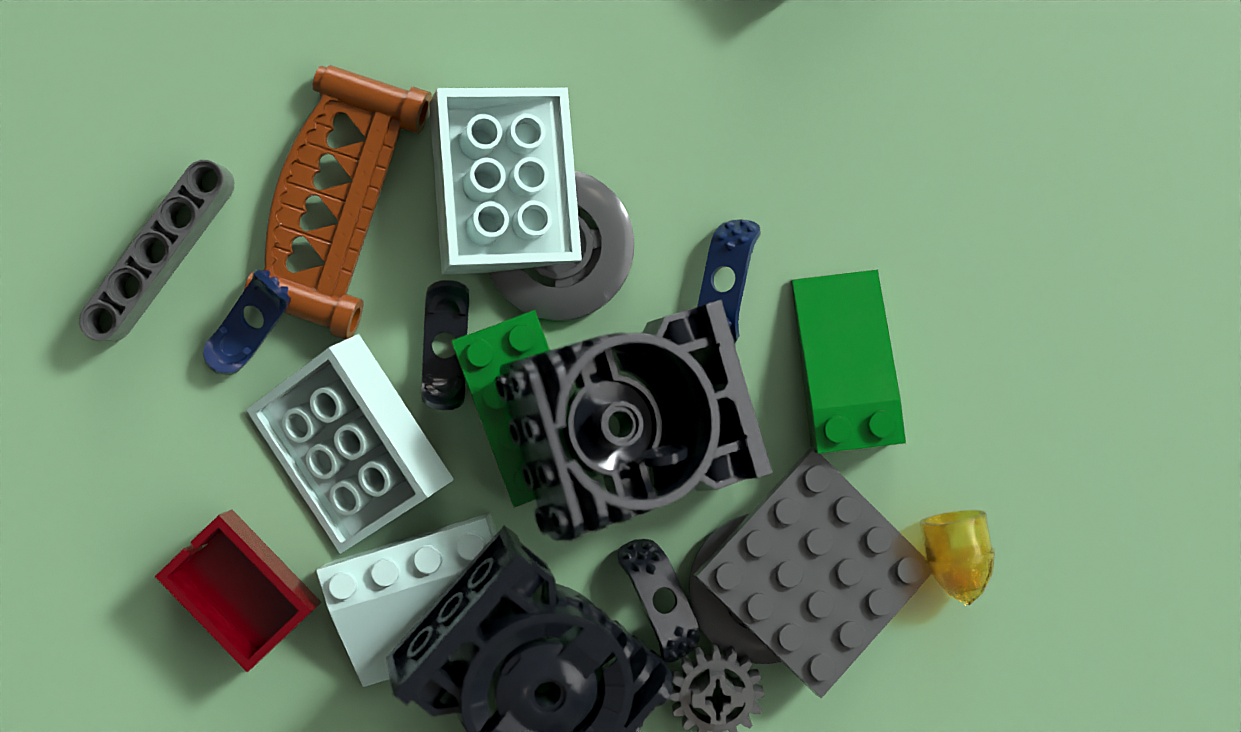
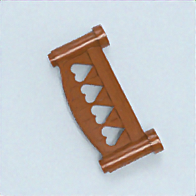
[244,65,432,340]

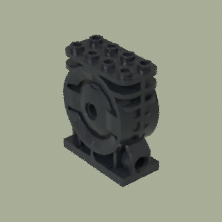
[495,300,773,541]
[386,525,673,732]

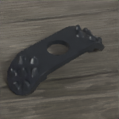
[421,280,469,411]
[618,539,700,663]

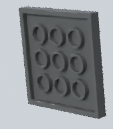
[693,448,936,698]

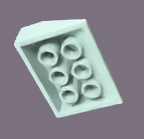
[429,88,582,275]
[246,334,454,554]
[316,513,496,687]

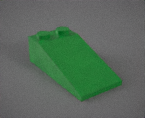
[791,269,906,454]

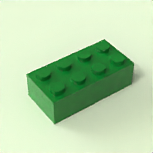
[451,310,597,508]

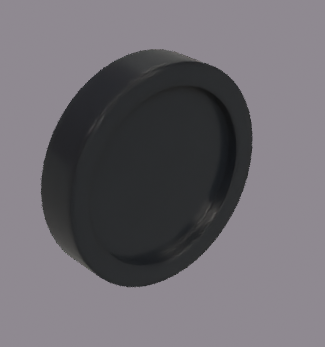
[642,444,688,467]

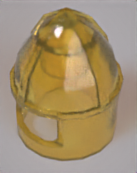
[920,510,995,605]

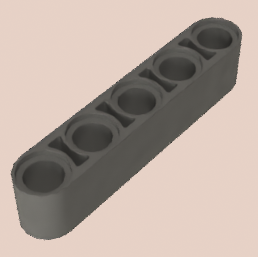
[79,160,235,341]

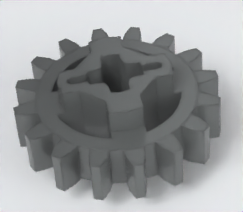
[670,644,765,732]

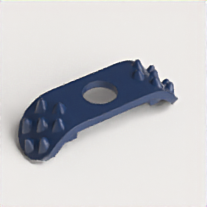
[697,219,761,344]
[203,269,291,375]

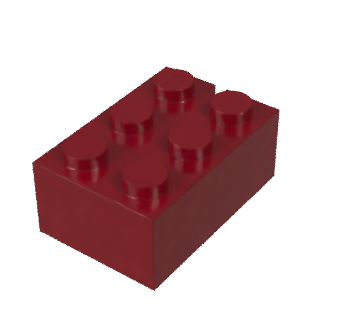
[154,509,322,673]

